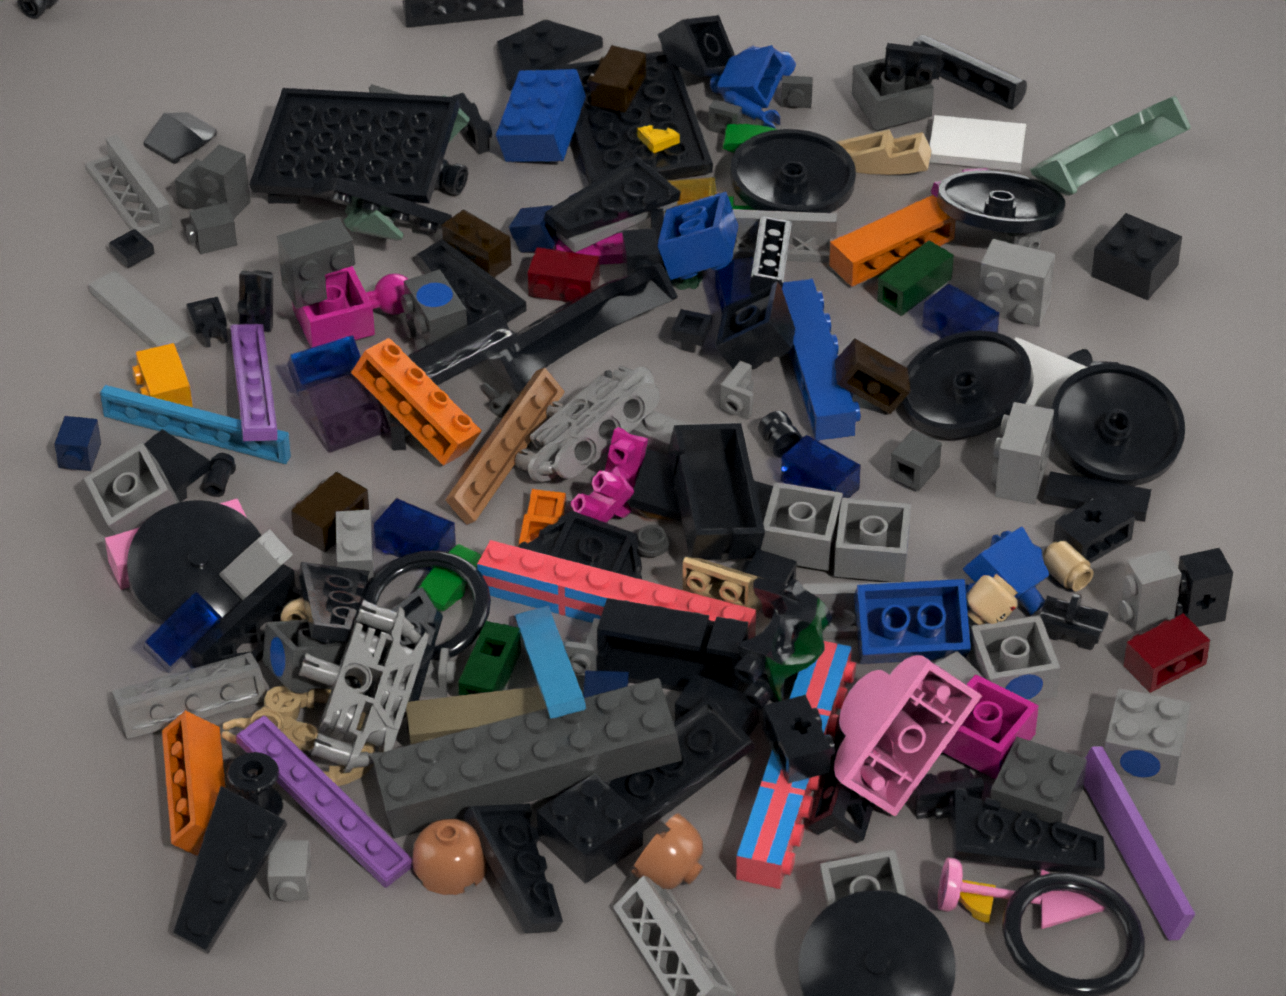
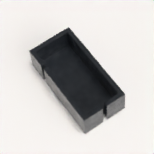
[668,423,765,560]
[597,598,748,692]

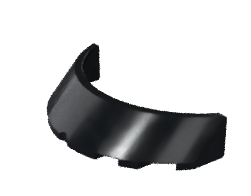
[488,263,678,393]

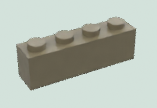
[406,686,546,745]

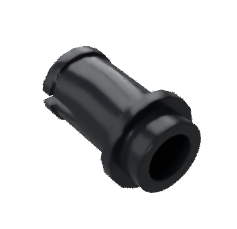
[203,452,236,497]

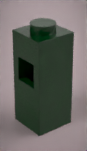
[877,240,954,316]
[458,621,521,696]

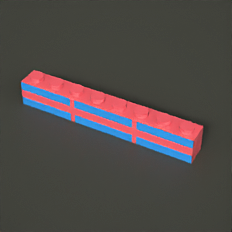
[477,540,756,639]
[736,641,856,889]

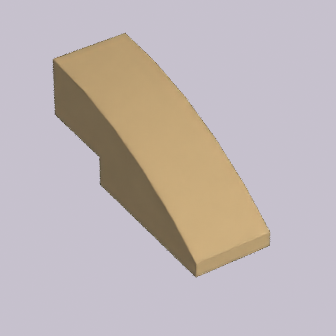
[837,129,932,175]

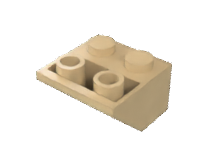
[683,557,764,615]

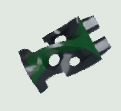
[734,577,832,709]

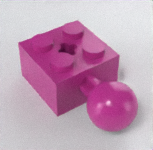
[292,266,408,351]
[942,674,1039,779]

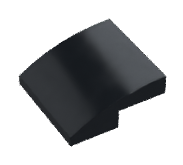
[144,429,211,502]

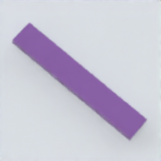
[230,324,277,441]
[236,715,413,888]
[1084,746,1195,940]

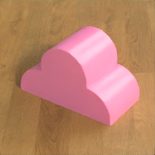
[834,655,982,817]

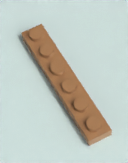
[445,367,565,525]

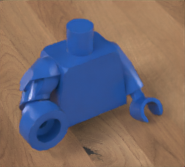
[710,45,796,129]
[963,526,1049,617]

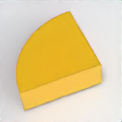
[637,125,680,154]
[959,880,996,923]

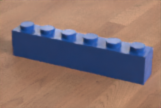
[782,279,861,441]

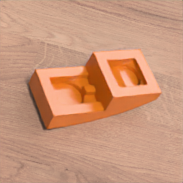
[519,489,567,544]

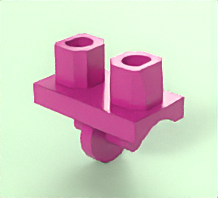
[605,427,648,489]
[571,466,634,523]

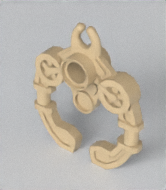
[222,686,375,786]

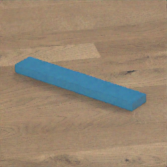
[100,385,291,464]
[515,606,586,719]

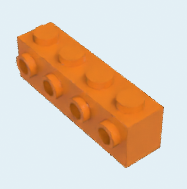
[829,195,956,287]
[351,338,482,466]
[162,710,226,856]

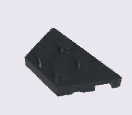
[497,19,603,91]
[518,511,642,580]

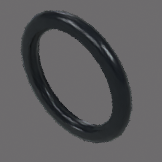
[359,551,491,660]
[1002,873,1145,996]

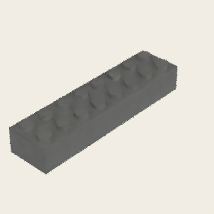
[372,678,682,838]

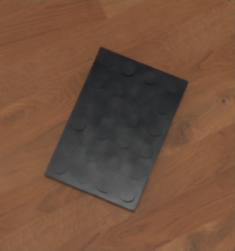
[555,51,713,185]
[249,88,460,204]

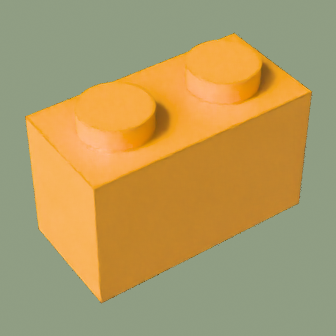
[132,343,193,407]

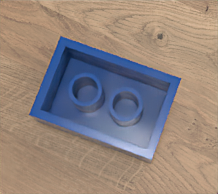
[496,69,586,162]
[657,192,739,280]
[854,579,971,664]

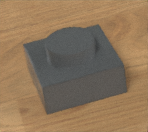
[781,75,813,108]
[709,100,742,135]

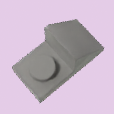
[219,529,293,600]

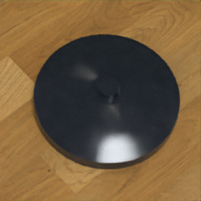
[730,129,856,213]
[937,170,1066,233]
[902,330,1034,438]
[1051,363,1185,486]
[127,500,261,635]
[798,890,956,996]

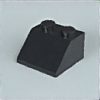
[657,15,735,77]
[715,282,795,370]

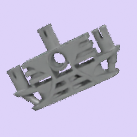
[515,366,660,482]
[299,599,429,773]

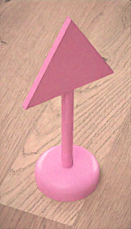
[938,858,1105,929]

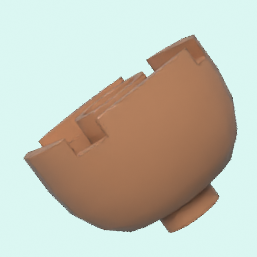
[631,813,703,889]
[412,819,487,895]

